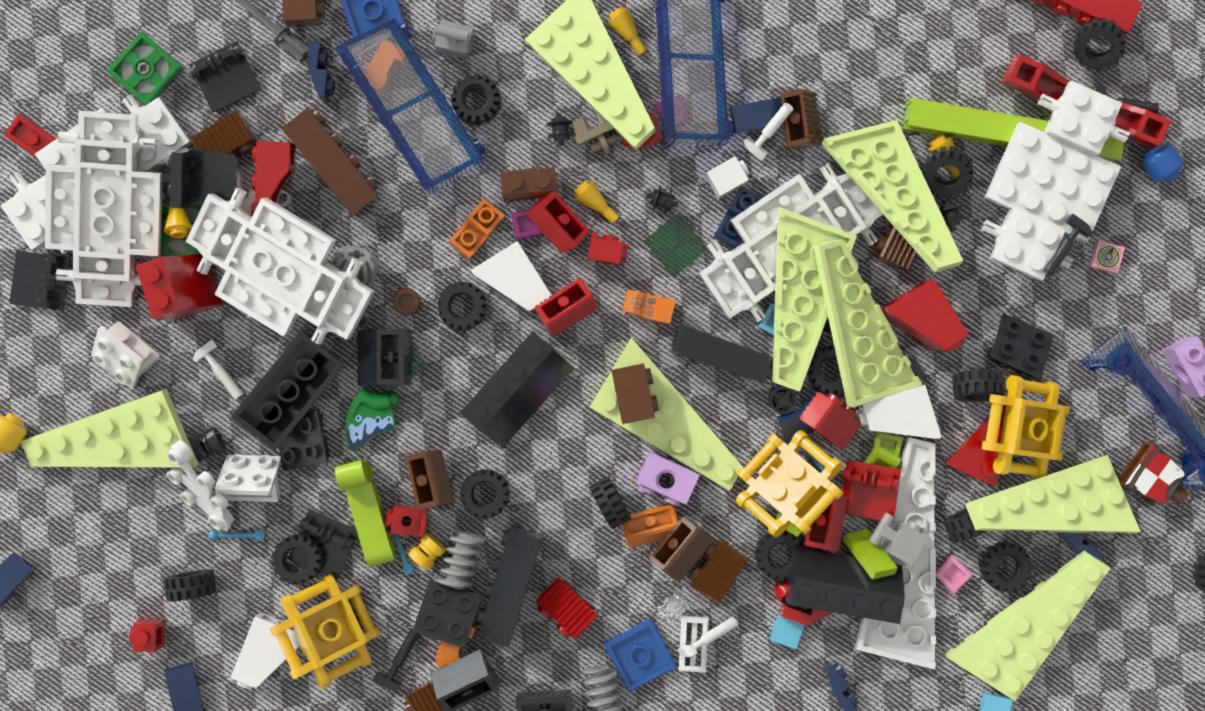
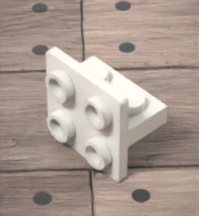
[91,321,160,389]
[215,454,281,502]

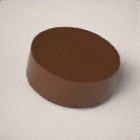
[393,288,421,316]

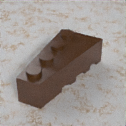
[282,107,379,216]

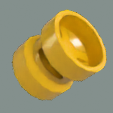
[408,532,446,571]

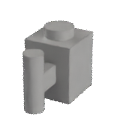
[432,19,475,60]
[869,513,929,567]

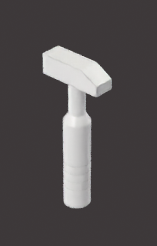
[743,103,793,161]
[193,340,244,401]
[677,616,738,657]

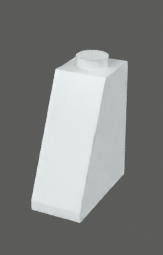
[471,241,552,313]
[856,385,942,439]
[231,612,300,689]

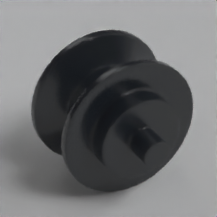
[546,113,574,146]
[646,185,679,215]
[939,200,965,232]

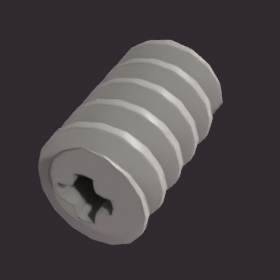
[437,529,485,590]
[582,665,622,711]

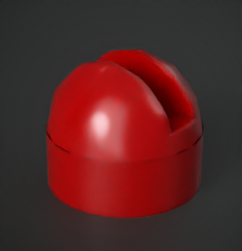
[774,579,788,603]

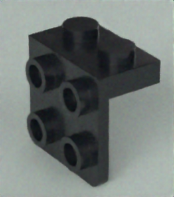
[167,148,238,209]

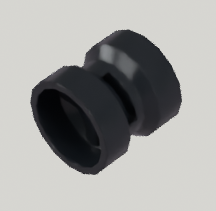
[768,386,797,414]
[188,427,226,462]

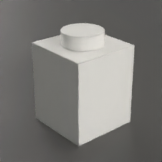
[705,157,749,199]

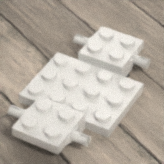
[981,81,1130,281]
[0,95,192,254]
[45,111,163,307]
[698,163,883,322]
[186,188,375,345]

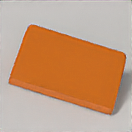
[623,504,678,548]

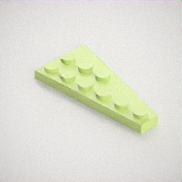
[525,0,656,150]
[821,120,963,272]
[772,207,857,392]
[813,239,923,407]
[590,338,744,491]
[21,388,199,468]
[965,455,1141,534]
[945,551,1111,701]

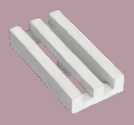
[678,615,709,673]

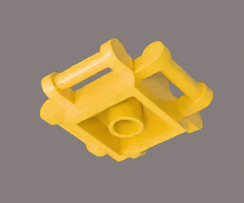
[982,375,1070,479]
[736,430,844,538]
[269,574,381,689]

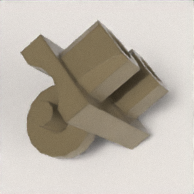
[572,112,617,155]

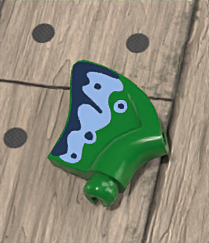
[346,387,401,452]

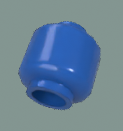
[1142,142,1185,184]

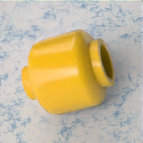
[0,412,27,455]

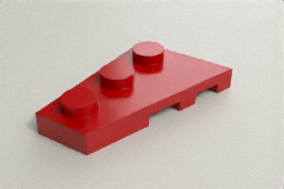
[944,405,1006,487]

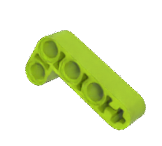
[335,458,397,567]

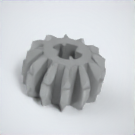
[332,245,379,285]

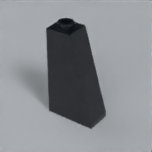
[669,324,773,383]

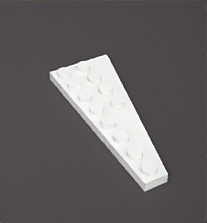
[855,437,936,669]

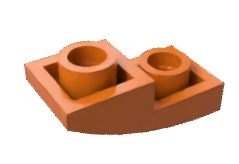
[448,199,505,261]

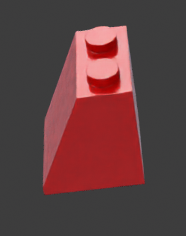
[135,254,224,322]
[881,278,969,353]

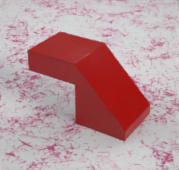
[778,603,833,626]

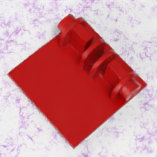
[842,460,902,523]

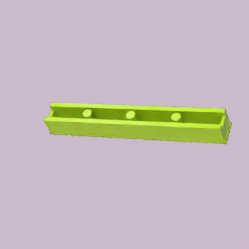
[902,98,1124,163]

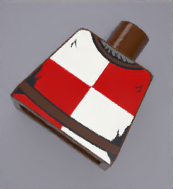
[1118,441,1189,505]

